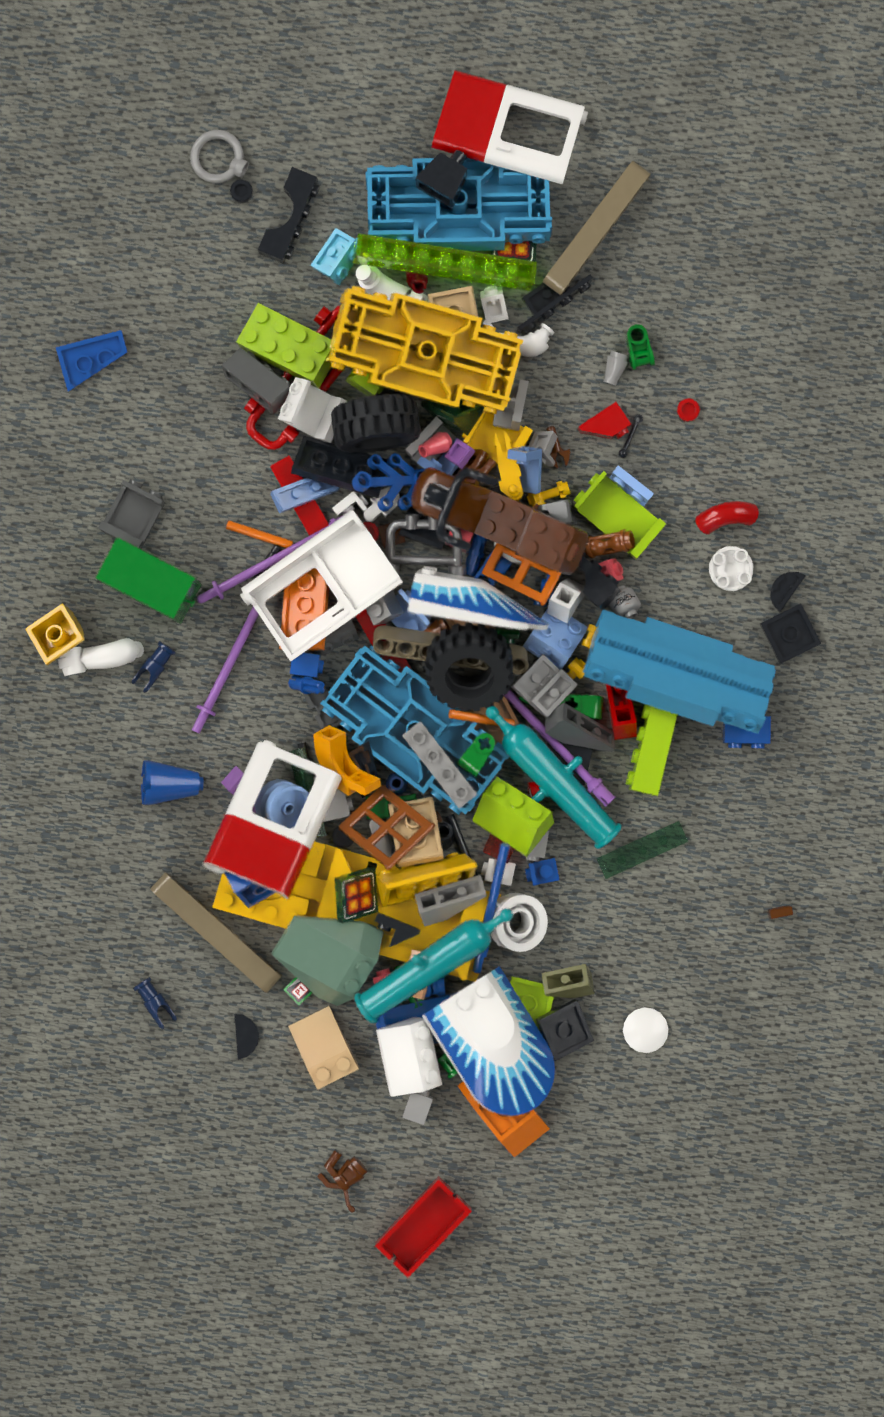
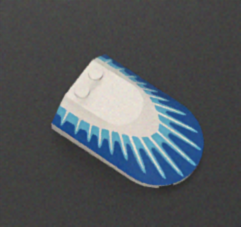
[408,566,549,630]
[422,966,555,1116]

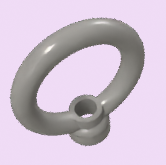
[190,130,249,183]

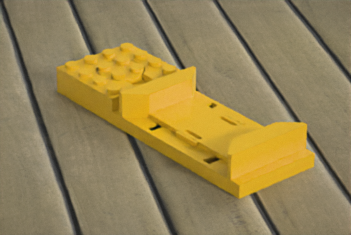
[212,841,501,982]

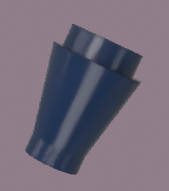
[386,773,408,795]

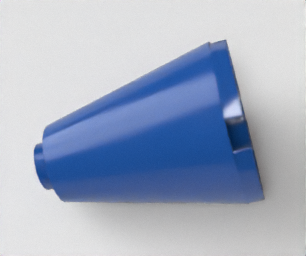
[141,760,204,806]

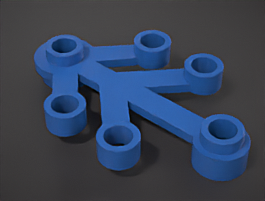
[352,453,425,512]

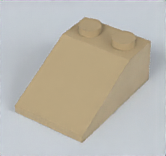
[288,1006,359,1090]

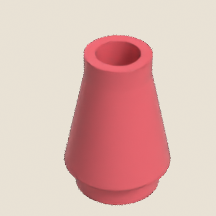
[418,432,452,458]

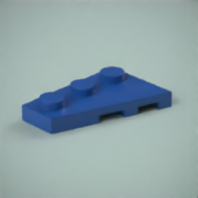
[56,330,128,392]

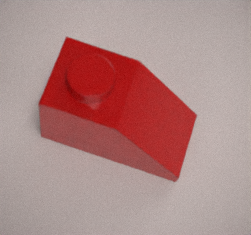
[578,402,631,439]

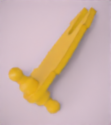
[494,430,523,501]

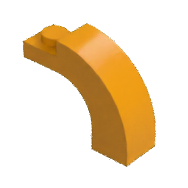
[314,725,381,796]

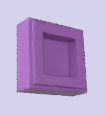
[444,439,475,469]

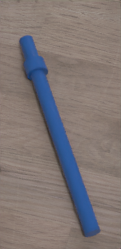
[472,843,510,973]

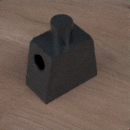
[416,150,467,209]

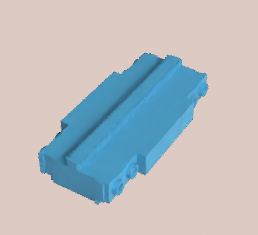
[366,158,552,252]
[582,609,776,734]
[320,645,509,815]

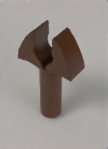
[546,426,570,469]

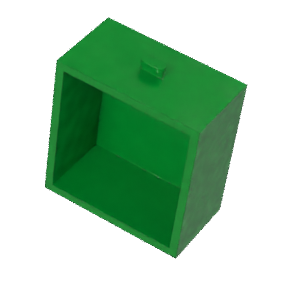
[96,537,202,624]

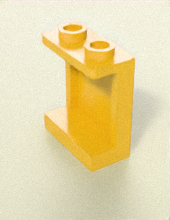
[461,406,533,465]

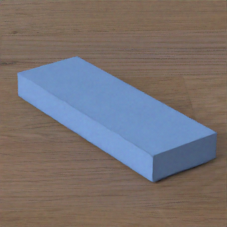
[270,478,340,514]

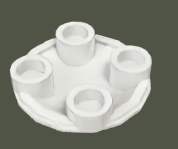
[709,546,753,591]
[623,1007,668,1053]

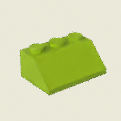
[472,777,554,857]

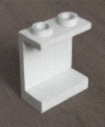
[278,377,347,443]

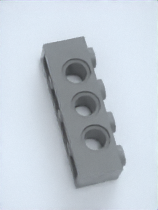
[402,721,477,808]

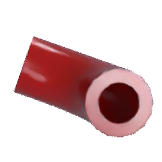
[695,501,759,535]

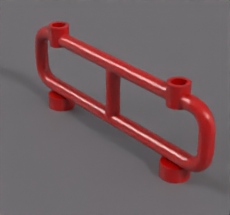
[244,305,345,450]

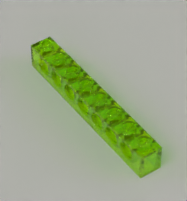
[352,233,537,291]

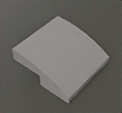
[511,654,578,717]

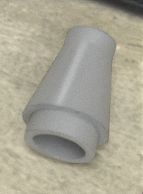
[603,351,629,386]

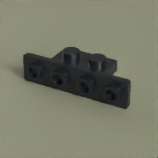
[517,274,593,334]

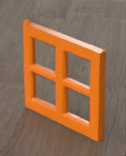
[481,543,562,606]

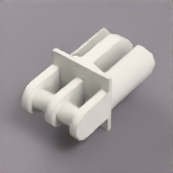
[364,487,400,522]

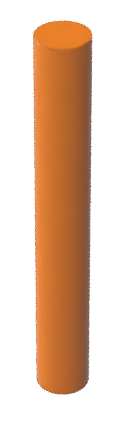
[226,520,293,548]
[448,709,515,726]

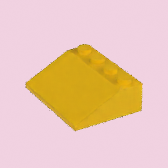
[375,853,477,907]

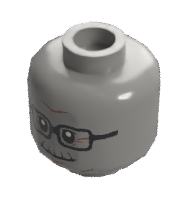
[609,585,641,619]

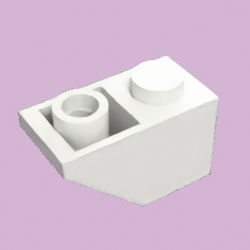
[547,578,585,623]

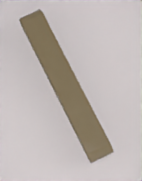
[543,161,651,295]
[373,625,528,675]
[150,872,282,993]

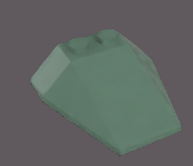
[272,915,383,1006]

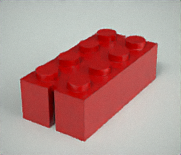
[375,1176,472,1278]

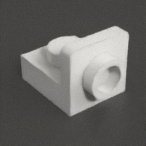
[480,286,508,323]
[332,491,369,517]
[481,858,516,886]

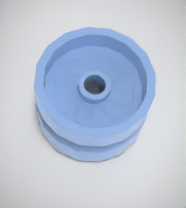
[255,779,309,829]

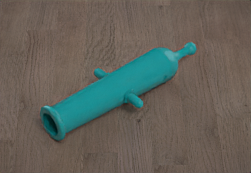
[486,706,622,849]
[354,908,513,1023]

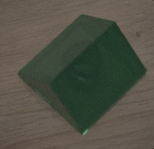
[421,400,484,436]

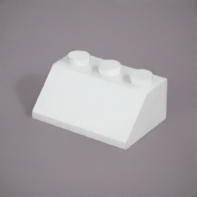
[376,1017,442,1096]

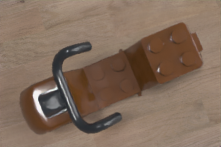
[411,467,589,574]

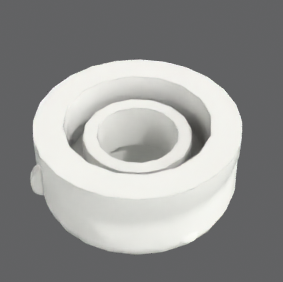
[490,893,548,952]

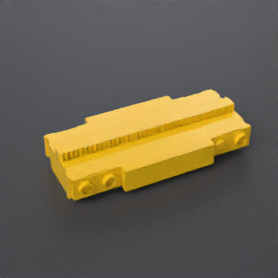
[326,286,523,414]

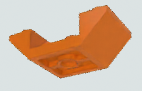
[457,1081,550,1157]

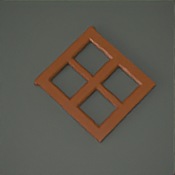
[338,785,435,870]

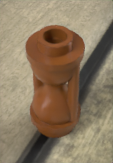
[584,529,635,559]

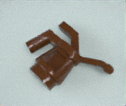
[454,449,496,485]
[317,1150,368,1213]

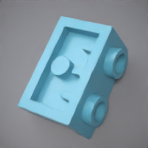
[311,228,364,285]

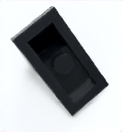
[375,912,421,947]

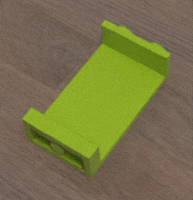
[573,471,666,560]

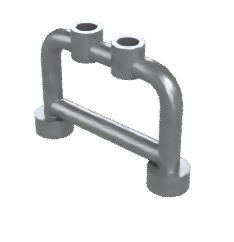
[386,514,466,576]

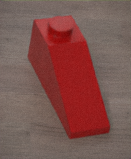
[605,684,637,740]

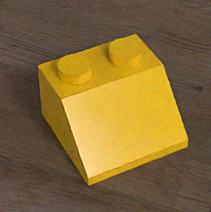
[25,603,85,665]

